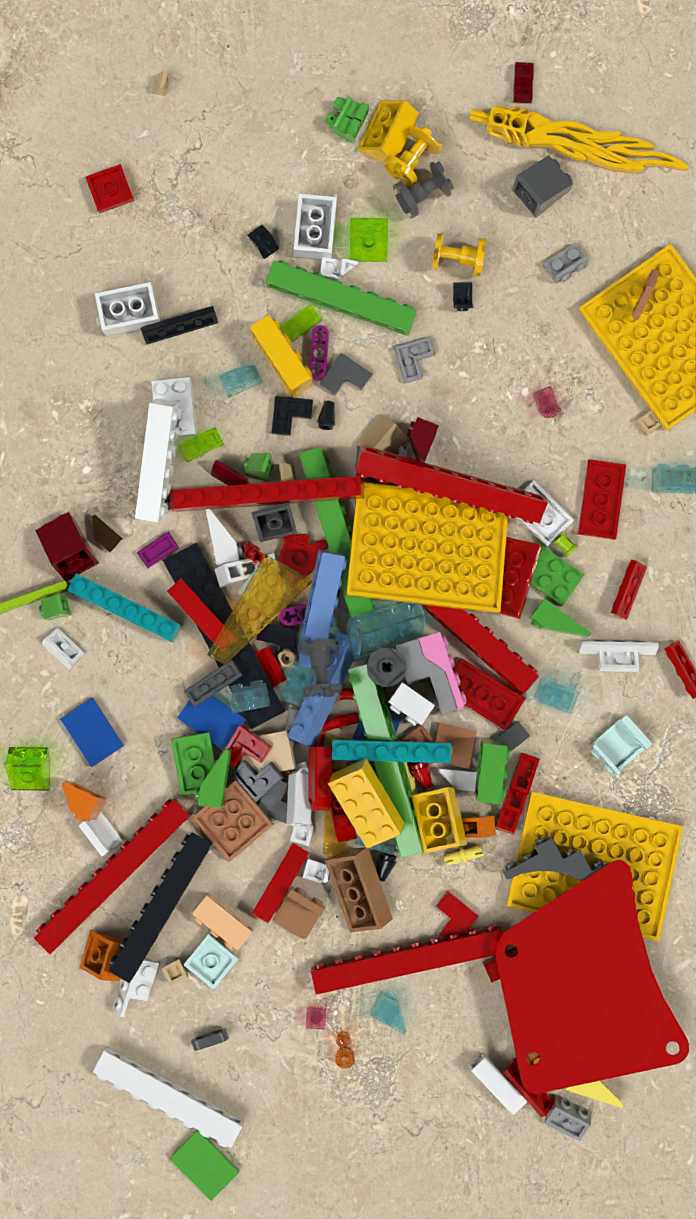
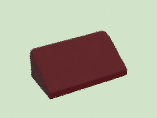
[211,460,250,486]

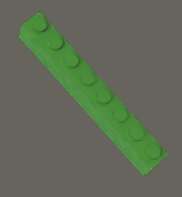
[266,260,417,336]

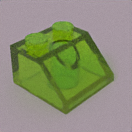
[350,218,388,262]
[5,747,50,791]

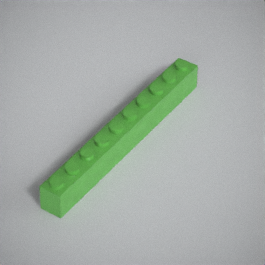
[299,447,382,637]
[348,664,423,858]

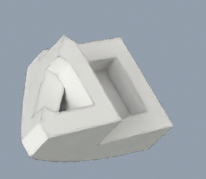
[319,258,358,280]
[438,769,477,791]
[290,821,314,847]
[301,858,331,883]

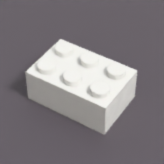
[294,194,337,259]
[95,282,161,336]
[151,377,198,440]
[388,683,435,726]

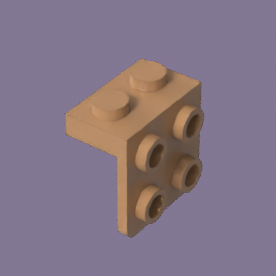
[273,886,325,939]

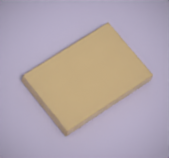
[239,730,296,773]

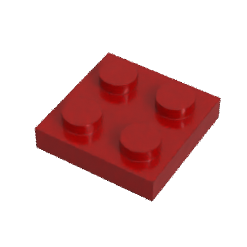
[86,164,134,214]

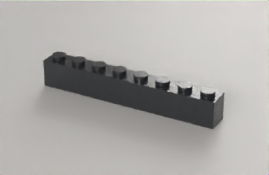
[109,832,213,983]

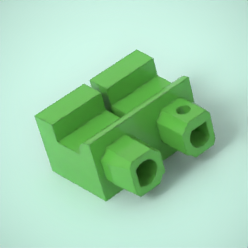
[325,96,369,144]

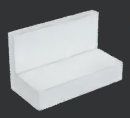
[79,811,124,856]

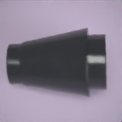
[317,401,336,430]
[376,851,397,882]

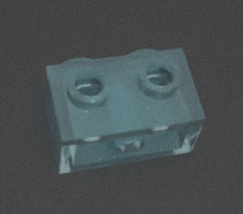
[280,663,315,707]
[533,676,580,714]
[227,680,271,714]

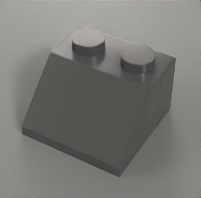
[252,503,297,542]

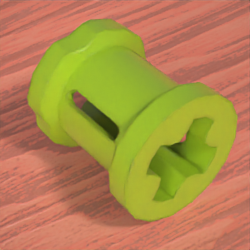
[553,532,578,557]

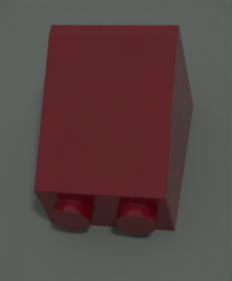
[35,512,99,581]

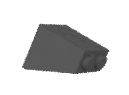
[512,155,573,218]

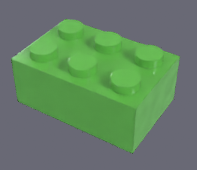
[474,738,510,804]

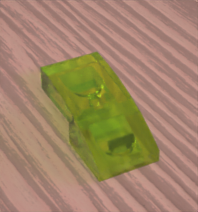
[179,427,224,462]

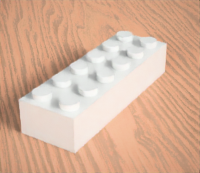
[135,399,182,522]

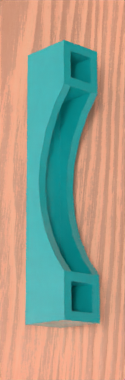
[67,574,182,643]
[332,739,451,763]

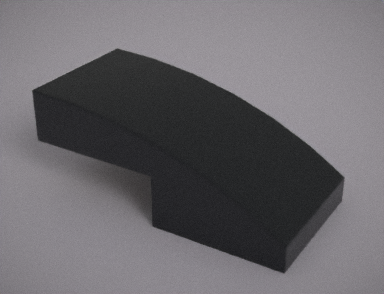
[256,621,298,649]

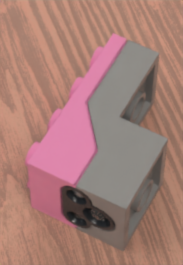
[395,632,467,716]

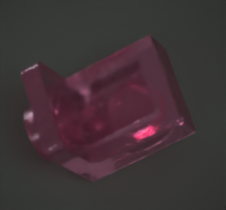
[533,386,562,418]

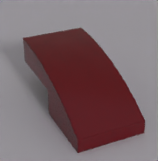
[513,62,534,103]

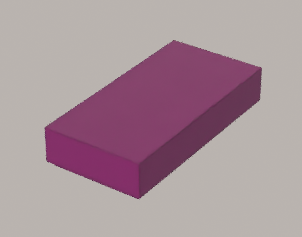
[137,531,180,569]

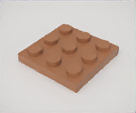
[192,780,274,862]

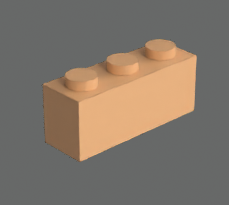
[192,893,254,951]

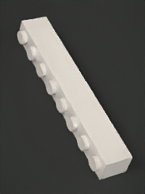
[93,1046,244,1148]

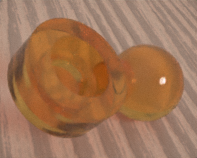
[335,1031,355,1069]

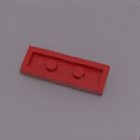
[611,559,647,620]
[664,640,696,699]
[502,1058,554,1118]

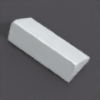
[42,627,85,670]

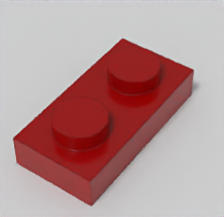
[255,646,287,687]

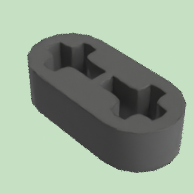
[191,1028,229,1051]

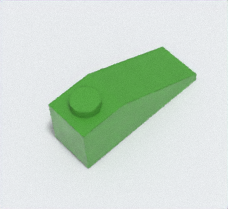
[243,453,274,481]
[529,599,591,637]
[195,748,232,808]

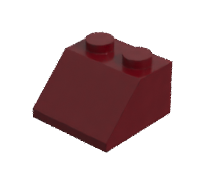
[407,417,439,462]

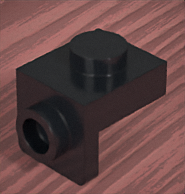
[247,224,279,259]
[453,282,473,311]

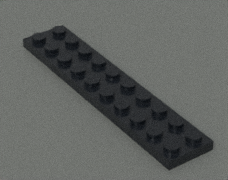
[163,542,286,729]

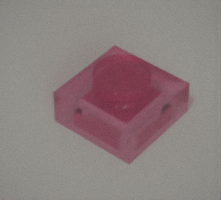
[306,1007,326,1030]

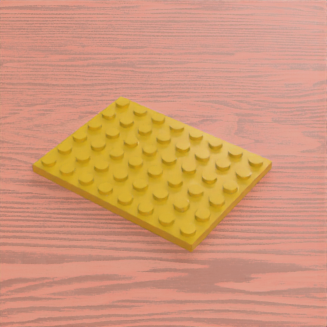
[578,244,696,432]
[346,482,508,614]
[506,791,683,941]

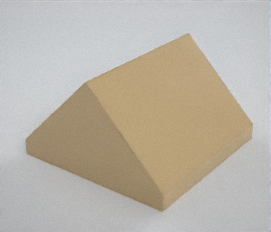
[356,415,409,454]

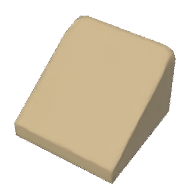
[152,70,170,96]
[279,463,296,482]

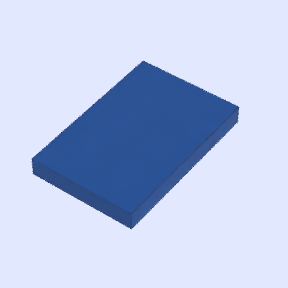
[177,696,246,750]
[60,698,125,767]

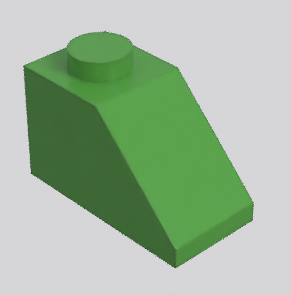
[39,594,71,620]

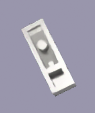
[206,509,243,567]
[215,553,279,587]

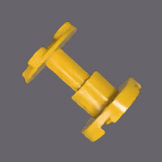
[384,125,443,187]
[432,232,487,277]

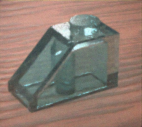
[219,365,263,398]
[370,990,407,1035]

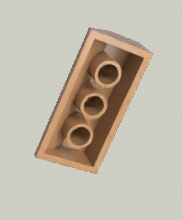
[325,847,393,932]

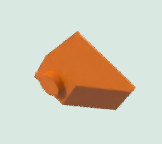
[461,815,496,838]

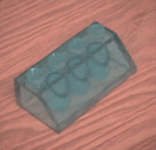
[652,464,696,494]
[346,602,427,661]

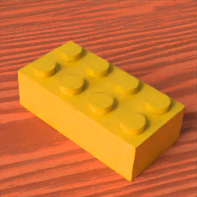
[250,314,313,398]
[328,759,405,848]

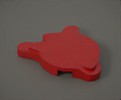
[279,534,328,584]

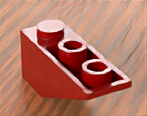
[330,793,357,843]

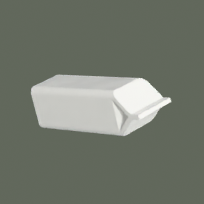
[286,762,311,827]
[470,1053,527,1115]

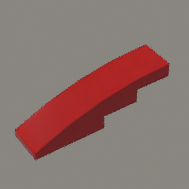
[167,578,235,650]
[495,752,540,835]
[251,843,309,924]

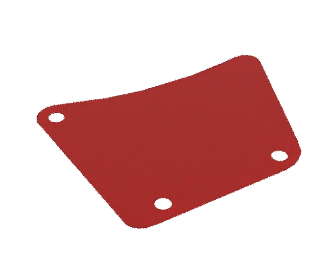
[496,860,689,1094]

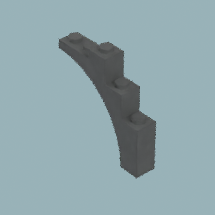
[502,836,609,881]

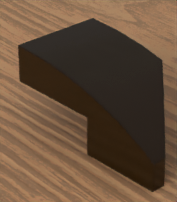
[92,514,123,552]

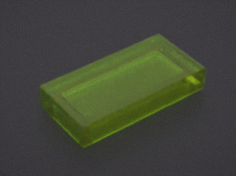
[281,304,322,343]

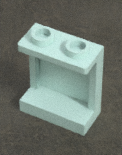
[589,715,652,775]

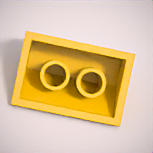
[357,100,419,163]
[412,787,467,854]

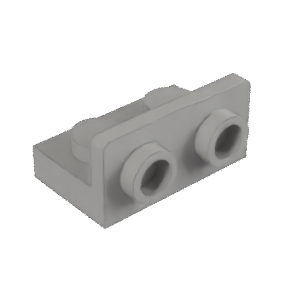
[543,243,589,284]
[545,1095,592,1141]

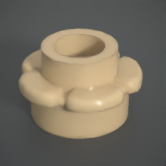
[278,649,297,668]

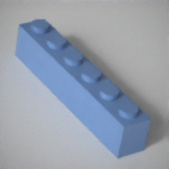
[295,549,346,668]
[287,631,361,748]

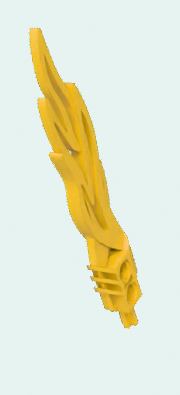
[469,106,689,173]

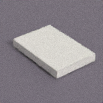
[518,480,574,547]

